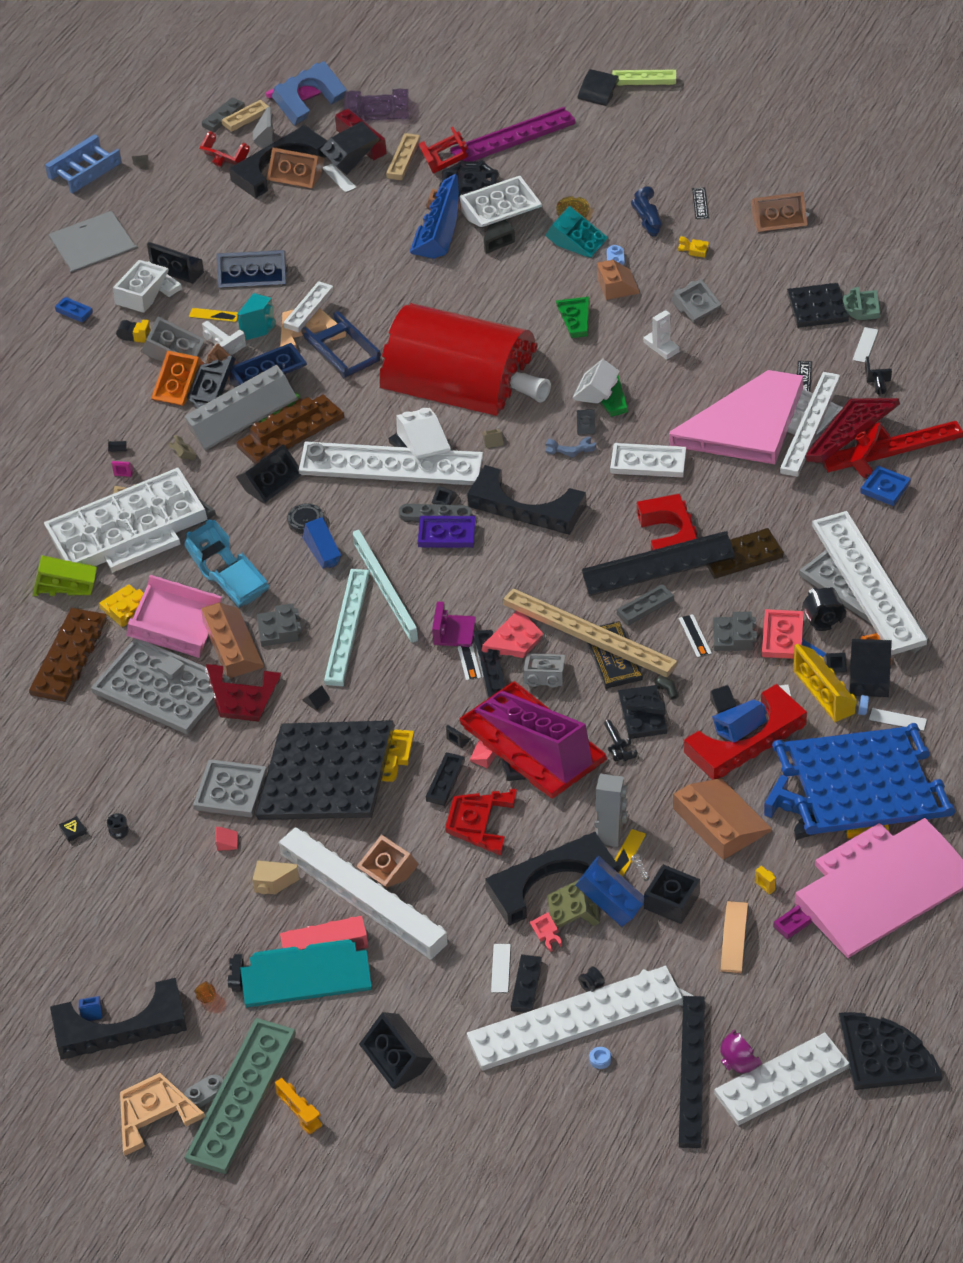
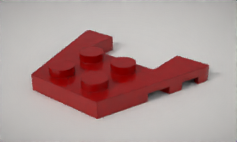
[445,789,517,856]

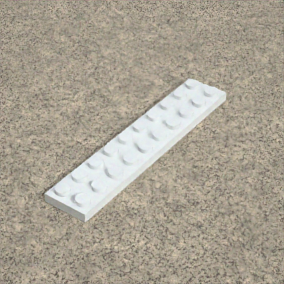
[299,442,483,485]
[812,511,927,655]
[467,966,683,1071]

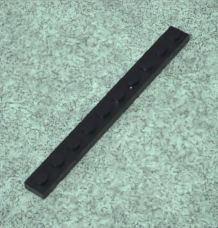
[473,630,526,781]

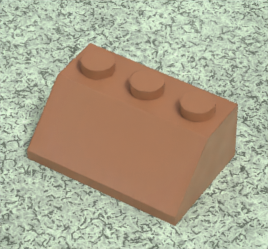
[267,148,324,189]
[751,192,808,232]

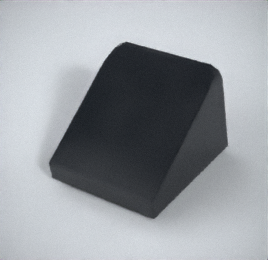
[431,486,458,505]
[825,653,847,673]
[710,685,736,713]
[446,725,470,748]

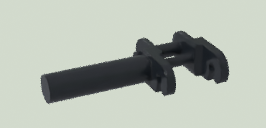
[604,720,638,761]

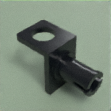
[865,356,892,394]
[577,409,595,434]

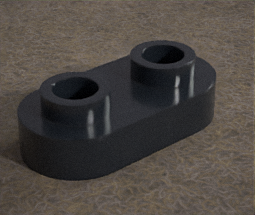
[228,954,244,992]

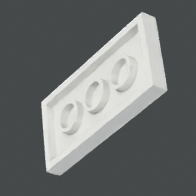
[610,443,686,477]

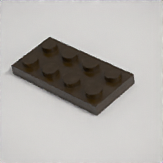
[706,528,784,579]

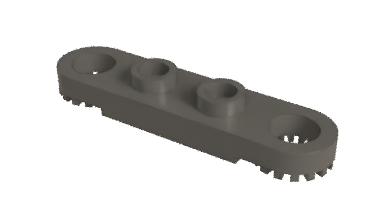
[398,504,472,522]

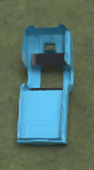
[185,520,269,608]

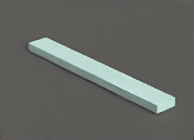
[353,530,418,643]
[324,569,370,686]

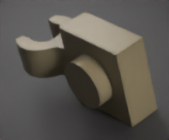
[169,435,197,461]

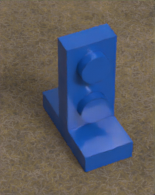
[764,775,814,818]

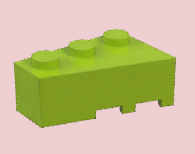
[32,555,97,596]

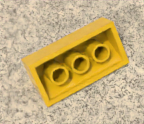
[793,644,857,722]

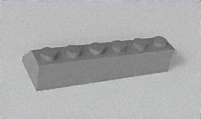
[184,365,297,451]

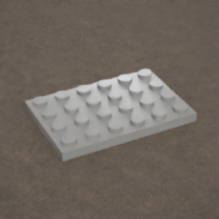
[91,638,231,734]

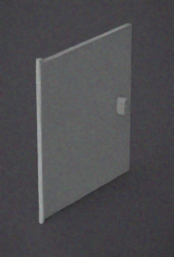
[48,211,137,273]

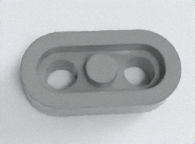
[184,1075,224,1108]

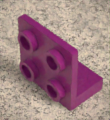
[432,601,476,647]

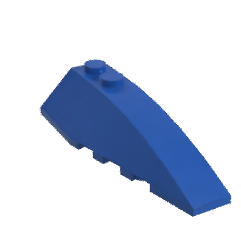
[410,174,459,259]

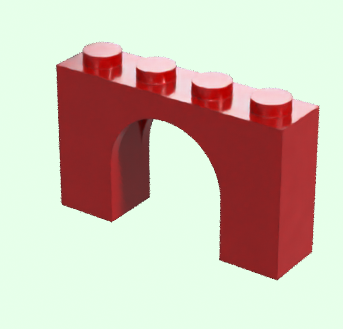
[637,493,697,550]

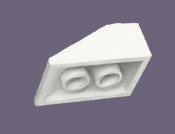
[113,260,168,313]
[396,408,451,459]

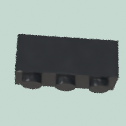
[147,242,204,284]
[236,444,302,504]
[359,1012,433,1089]

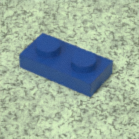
[55,297,93,323]

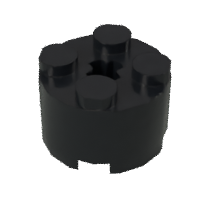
[802,587,847,631]

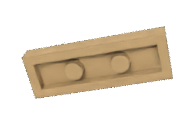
[222,100,269,132]

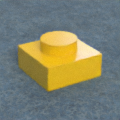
[755,865,776,895]

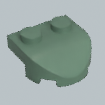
[843,287,880,320]

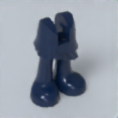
[631,186,662,237]

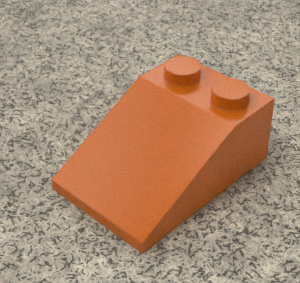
[151,351,205,406]

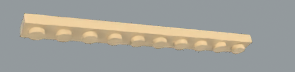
[503,589,677,677]

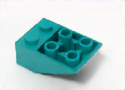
[545,206,608,258]

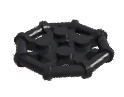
[439,160,499,197]

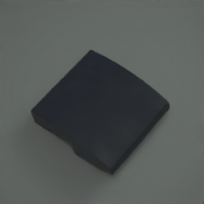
[577,69,619,106]

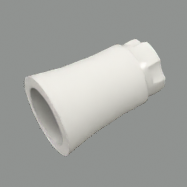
[510,372,551,403]

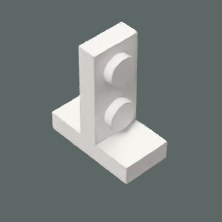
[643,310,680,360]
[202,321,246,355]

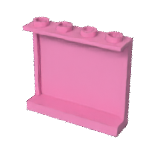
[127,575,222,658]

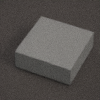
[157,655,185,680]

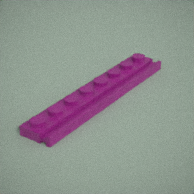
[450,107,575,161]

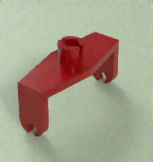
[199,131,250,167]
[851,422,890,479]

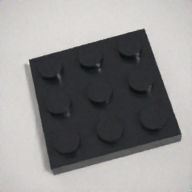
[787,283,849,328]

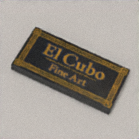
[587,621,643,689]

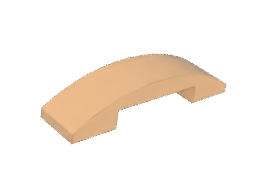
[721,901,748,973]

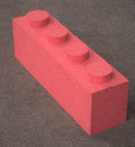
[280,916,368,950]

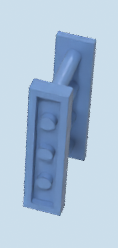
[45,134,122,194]

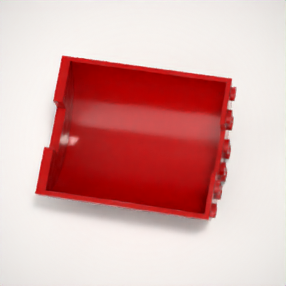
[380,303,538,416]

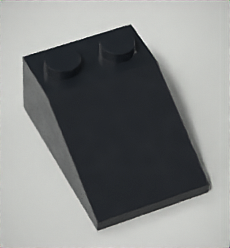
[320,121,380,175]
[849,639,892,697]

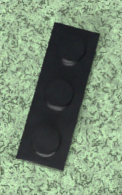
[425,752,465,806]
[511,954,542,1013]

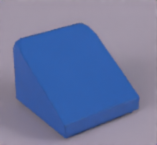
[79,996,102,1021]

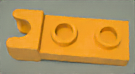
[275,1078,322,1135]

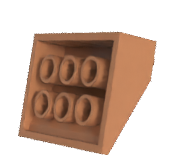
[673,778,772,860]

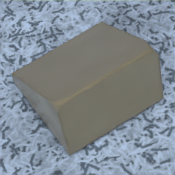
[482,429,504,448]

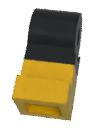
[116,319,151,343]

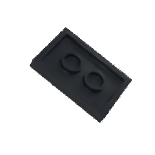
[618,685,667,739]

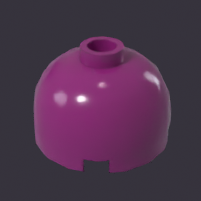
[720,1029,762,1074]

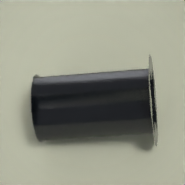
[108,439,127,453]

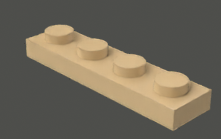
[386,133,420,180]

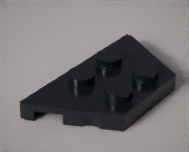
[187,355,236,409]

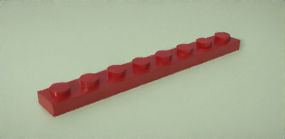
[822,421,963,473]

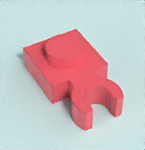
[530,912,562,952]

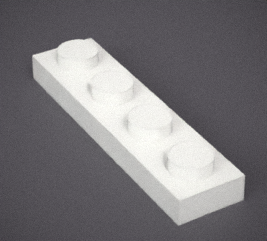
[283,281,334,332]

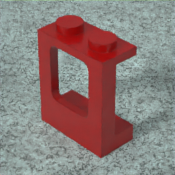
[419,127,468,174]

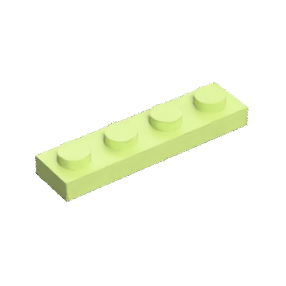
[612,70,676,86]

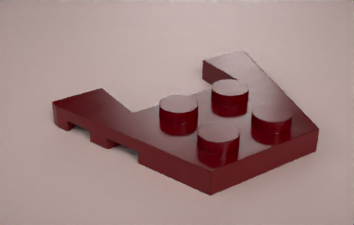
[205,664,281,722]

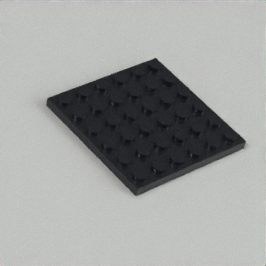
[256,720,395,820]

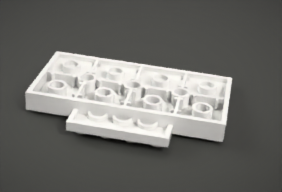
[44,468,208,573]

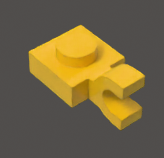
[678,236,709,258]

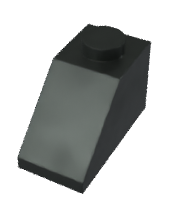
[484,220,515,254]

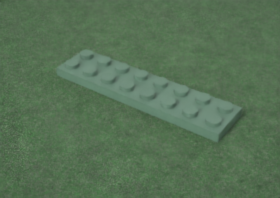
[184,1018,296,1174]

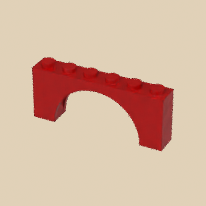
[684,684,807,780]

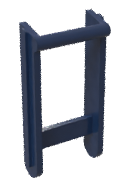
[301,311,381,378]

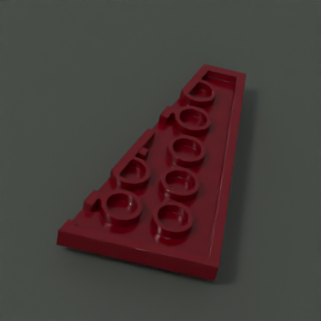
[805,398,900,463]

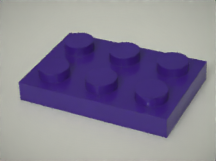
[418,516,476,548]

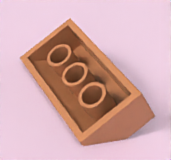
[201,602,264,678]

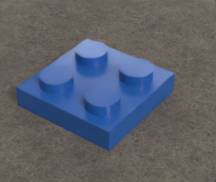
[860,466,911,506]

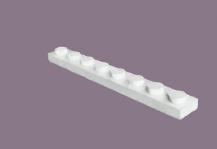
[780,372,840,477]

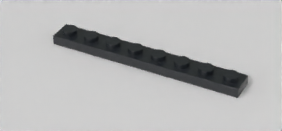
[679,996,705,1148]

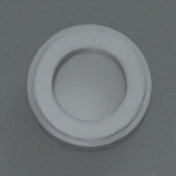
[307,443,325,461]

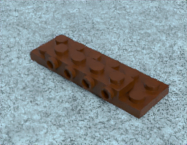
[236,394,344,463]
[29,608,107,702]

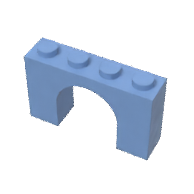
[271,61,347,126]

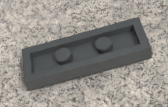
[202,97,245,132]
[617,584,674,626]

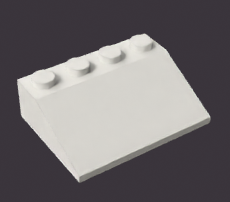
[460,176,542,227]

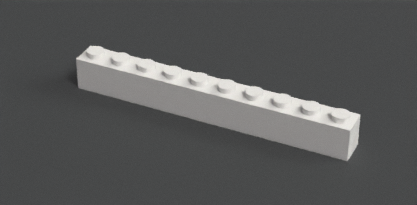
[279,827,448,960]

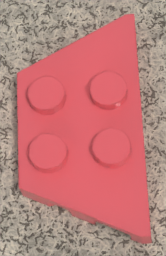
[482,611,543,658]

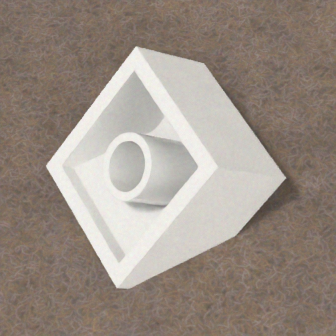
[572,359,619,403]

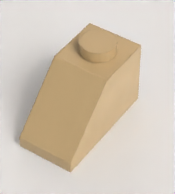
[252,860,300,894]

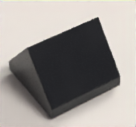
[302,685,330,710]

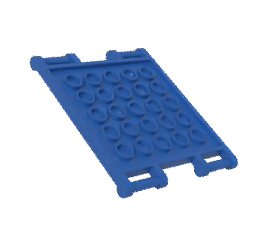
[772,723,956,835]

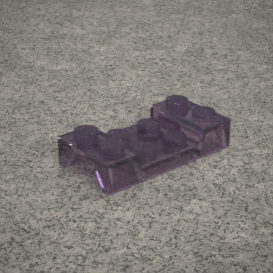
[344,88,409,121]

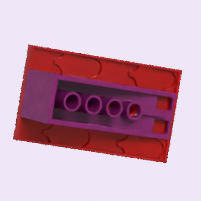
[459,681,607,799]

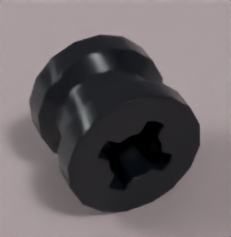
[107,813,129,839]
[578,966,605,992]

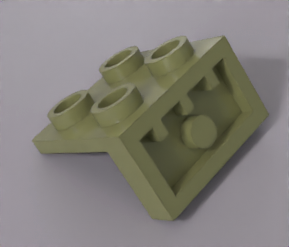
[547,880,600,928]

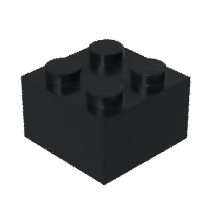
[644,864,700,924]

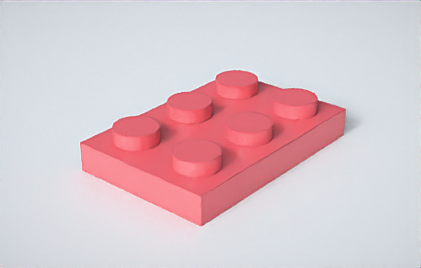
[762,609,804,659]

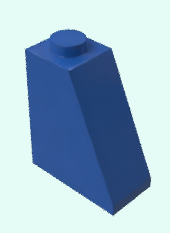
[302,517,341,569]
[712,699,767,742]

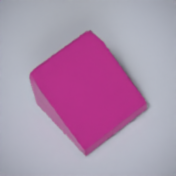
[112,461,134,477]

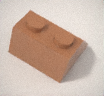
[597,260,639,300]
[356,835,419,888]

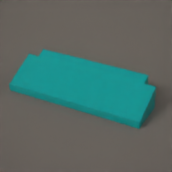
[240,939,372,1008]

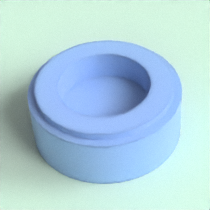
[858,695,869,716]
[589,1047,611,1069]

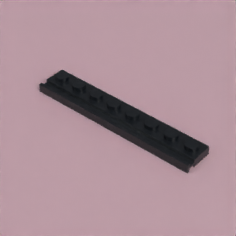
[581,531,735,596]

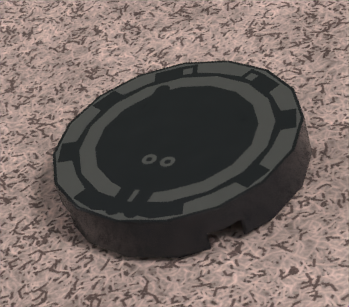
[287,503,324,534]

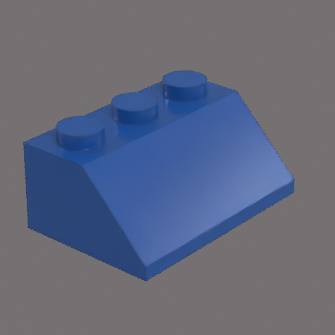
[575,856,644,927]

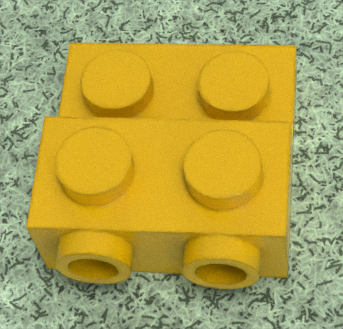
[99,584,144,628]

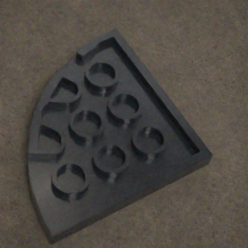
[838,1012,942,1090]

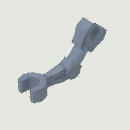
[546,437,596,457]

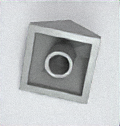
[253,107,274,148]

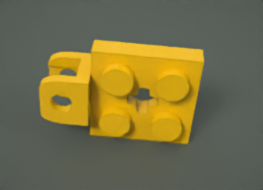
[381,730,414,782]

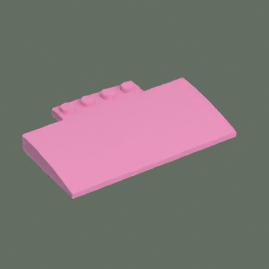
[794,818,963,958]

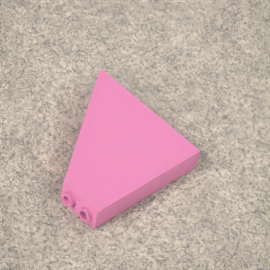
[669,370,803,464]

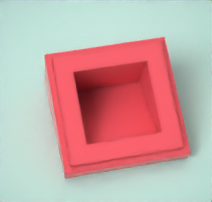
[216,826,238,851]

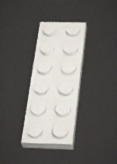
[714,1032,849,1126]

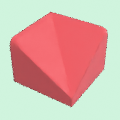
[470,740,497,768]

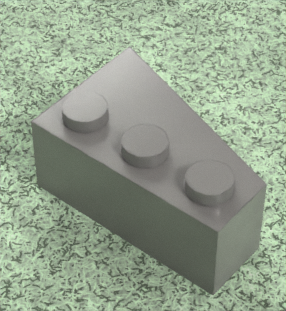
[594,774,628,847]

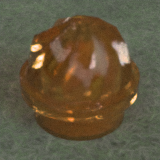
[194,981,216,1003]

